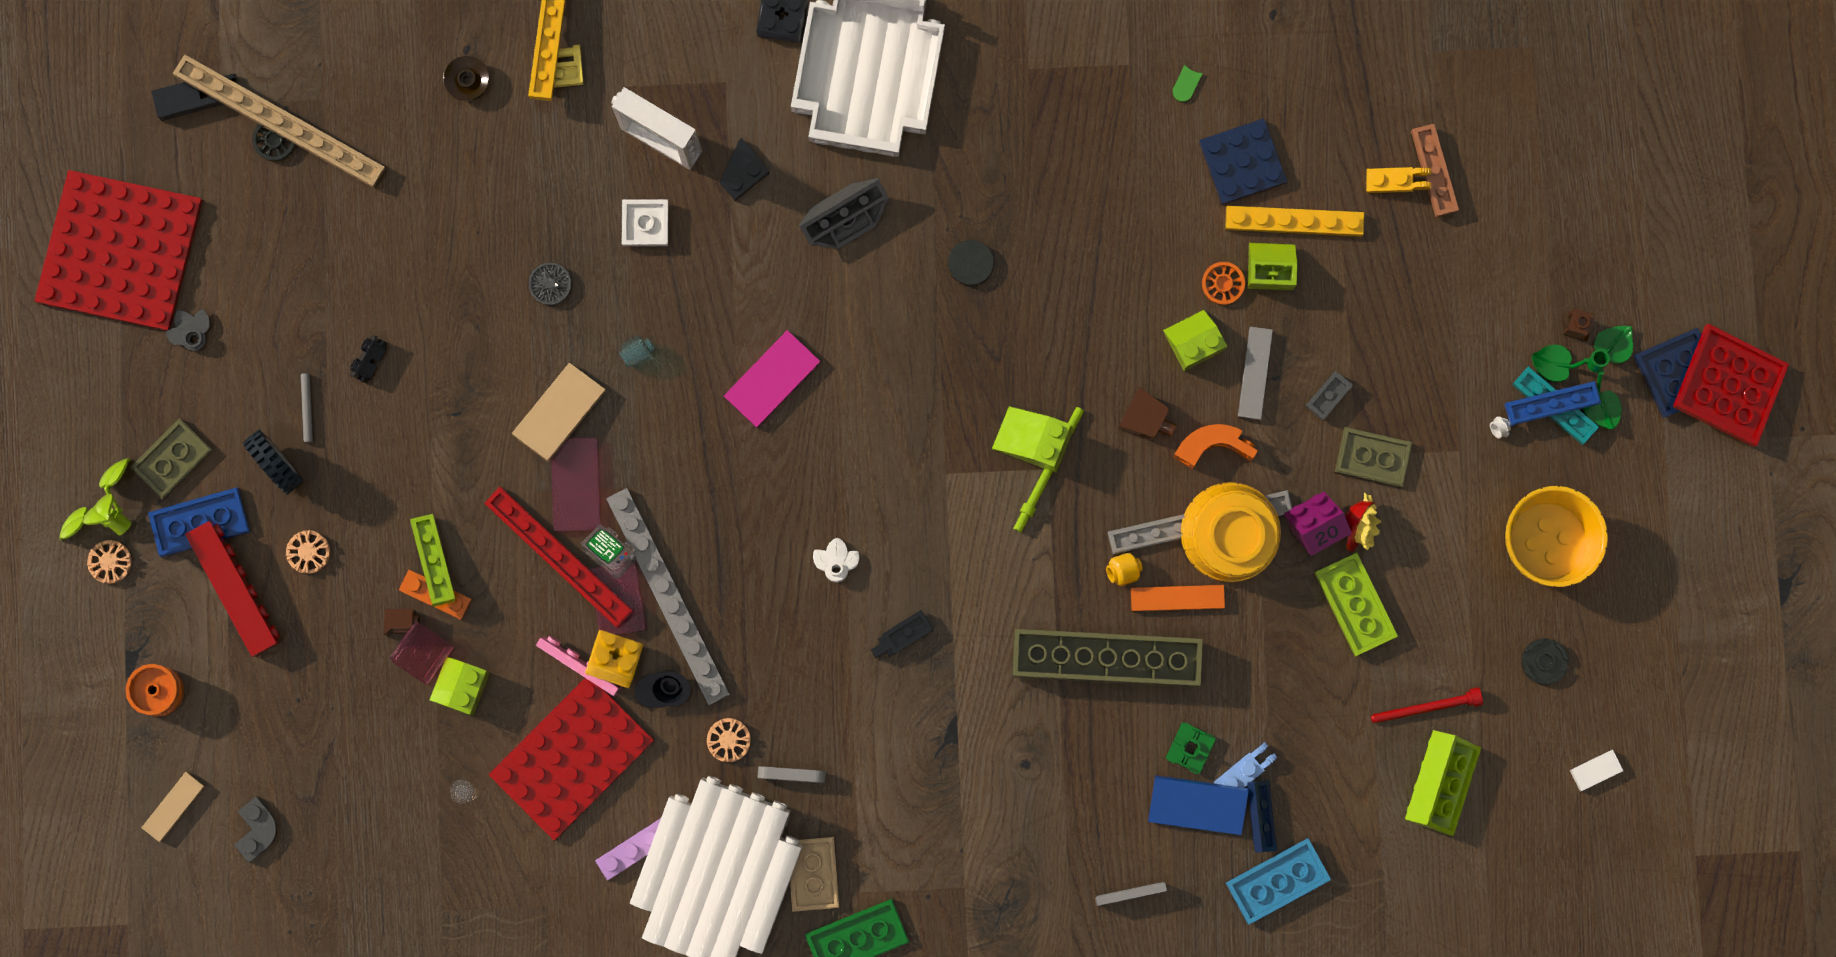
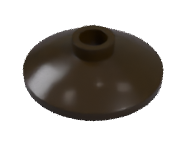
[444,56,489,101]

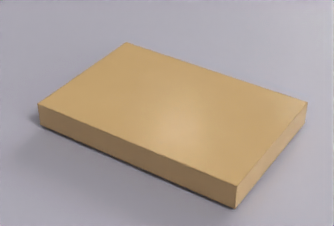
[790,837,839,912]

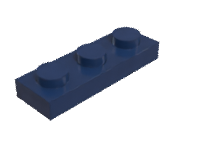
[1247,780,1277,853]

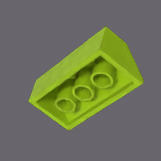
[1405,730,1481,837]

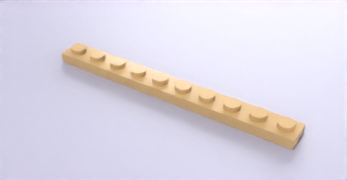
[173,54,385,188]

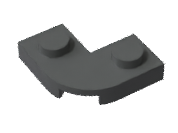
[234,796,277,863]

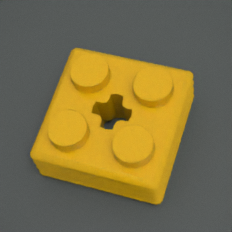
[585,630,643,688]

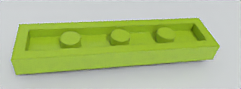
[410,514,455,607]

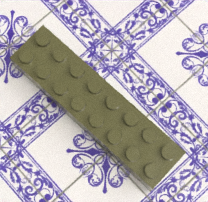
[1012,629,1203,688]

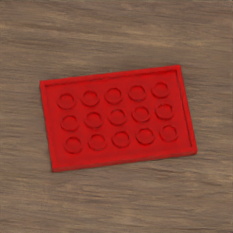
[488,678,654,841]

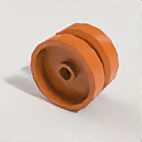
[125,664,185,717]

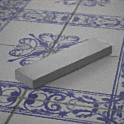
[1237,326,1273,421]

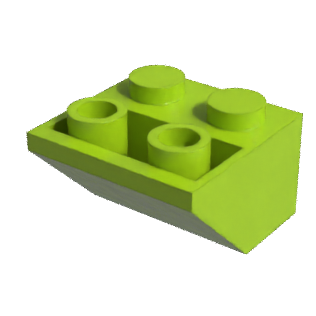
[1248,243,1297,291]

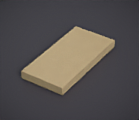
[512,363,606,462]

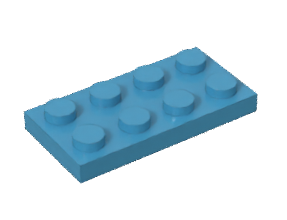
[1225,838,1331,925]

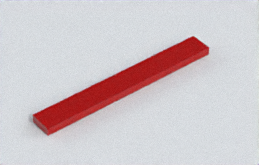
[484,487,634,628]

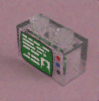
[581,524,636,580]

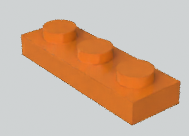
[399,570,472,620]

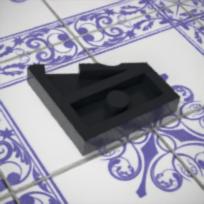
[720,138,770,201]

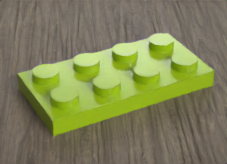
[1314,553,1398,657]

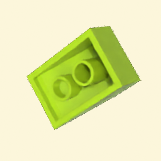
[992,407,1073,473]

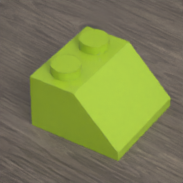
[1163,310,1227,371]
[430,656,490,716]

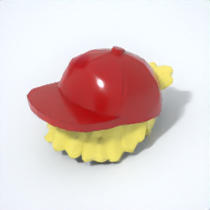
[1345,493,1381,551]

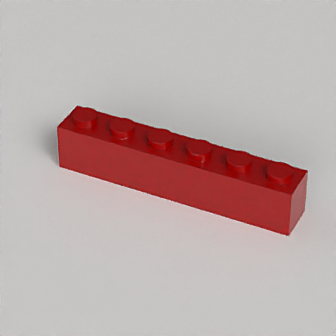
[185,521,280,657]

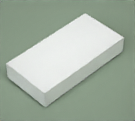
[1570,750,1623,791]

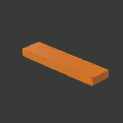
[1131,585,1225,612]

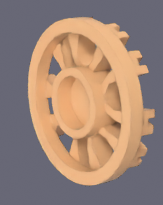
[286,530,330,574]
[87,540,132,584]
[707,718,751,762]

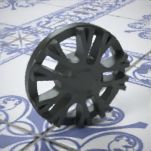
[252,124,295,161]

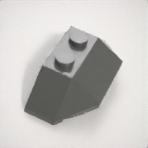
[799,178,889,249]

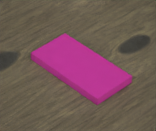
[724,330,821,428]

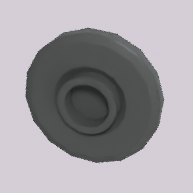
[529,263,571,305]

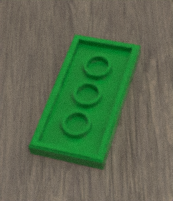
[805,899,910,957]

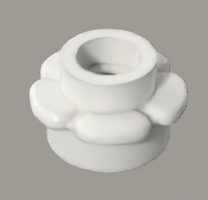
[1490,416,1511,439]

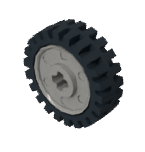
[243,429,304,495]

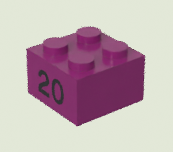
[1284,492,1352,556]

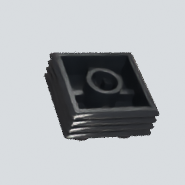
[756,0,808,43]

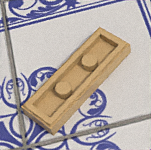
[141,772,205,842]

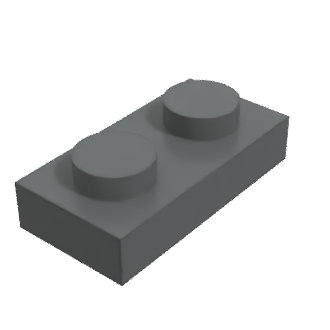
[1305,371,1353,421]

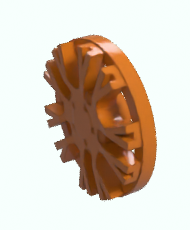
[1202,262,1245,305]

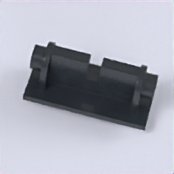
[349,335,387,384]

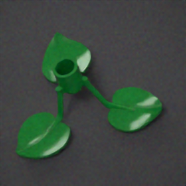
[1531,326,1633,430]

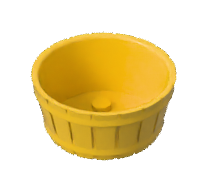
[1181,482,1281,582]
[1505,486,1608,587]

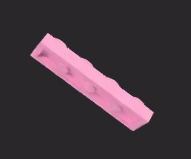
[536,635,623,696]

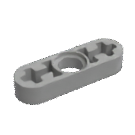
[758,766,826,783]

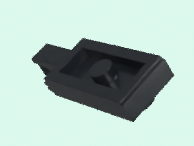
[871,610,934,659]

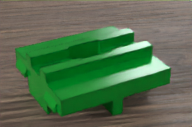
[1165,722,1216,774]

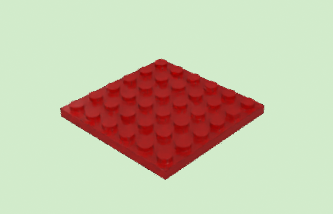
[34,170,203,331]

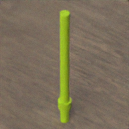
[1013,407,1084,533]

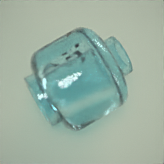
[619,335,655,369]

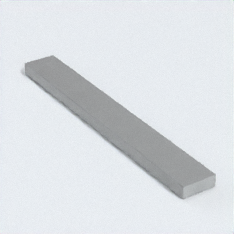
[1107,490,1292,555]

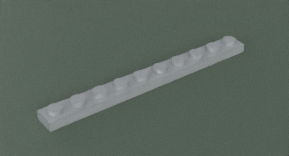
[606,488,730,705]

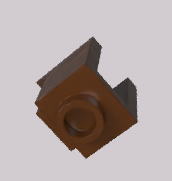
[1563,308,1595,342]
[384,609,420,637]

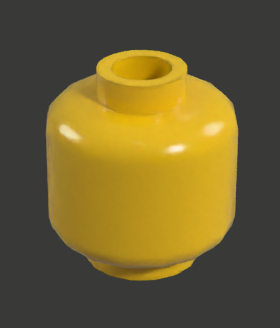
[1106,553,1143,586]

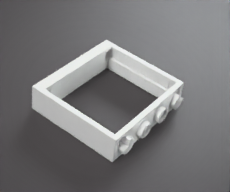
[611,87,702,170]

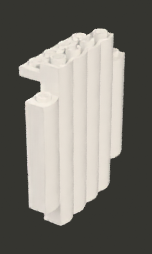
[791,0,945,157]
[630,776,803,957]

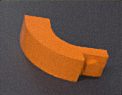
[1173,424,1258,469]

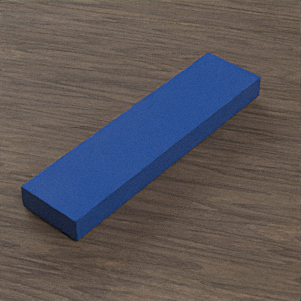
[1504,381,1601,426]

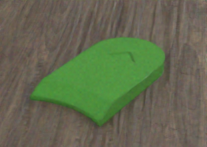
[1173,65,1203,102]

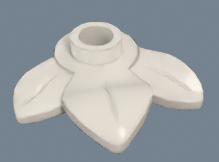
[813,538,859,582]

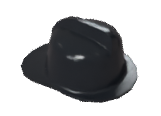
[635,670,691,708]

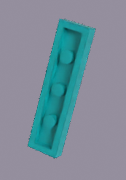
[1512,366,1598,445]

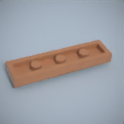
[1411,124,1459,217]

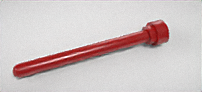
[1371,687,1483,723]

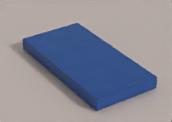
[148,487,251,558]
[1148,775,1249,835]

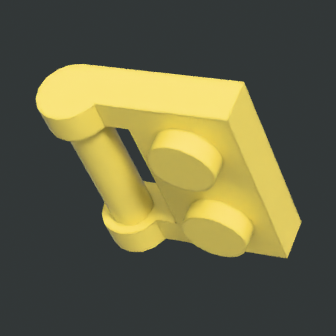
[534,44,584,88]

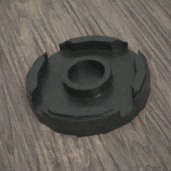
[948,240,993,286]
[1521,638,1569,685]

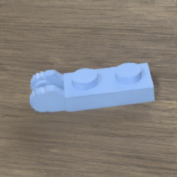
[1213,742,1278,788]

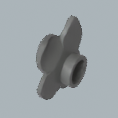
[165,309,210,351]

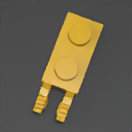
[1366,167,1431,193]

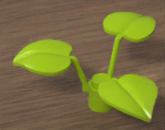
[59,458,131,541]

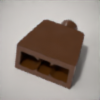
[1118,387,1177,440]

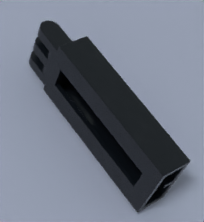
[151,74,239,121]

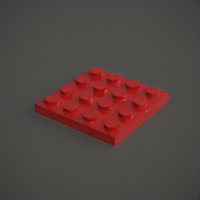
[1673,324,1789,447]

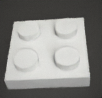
[622,199,669,246]

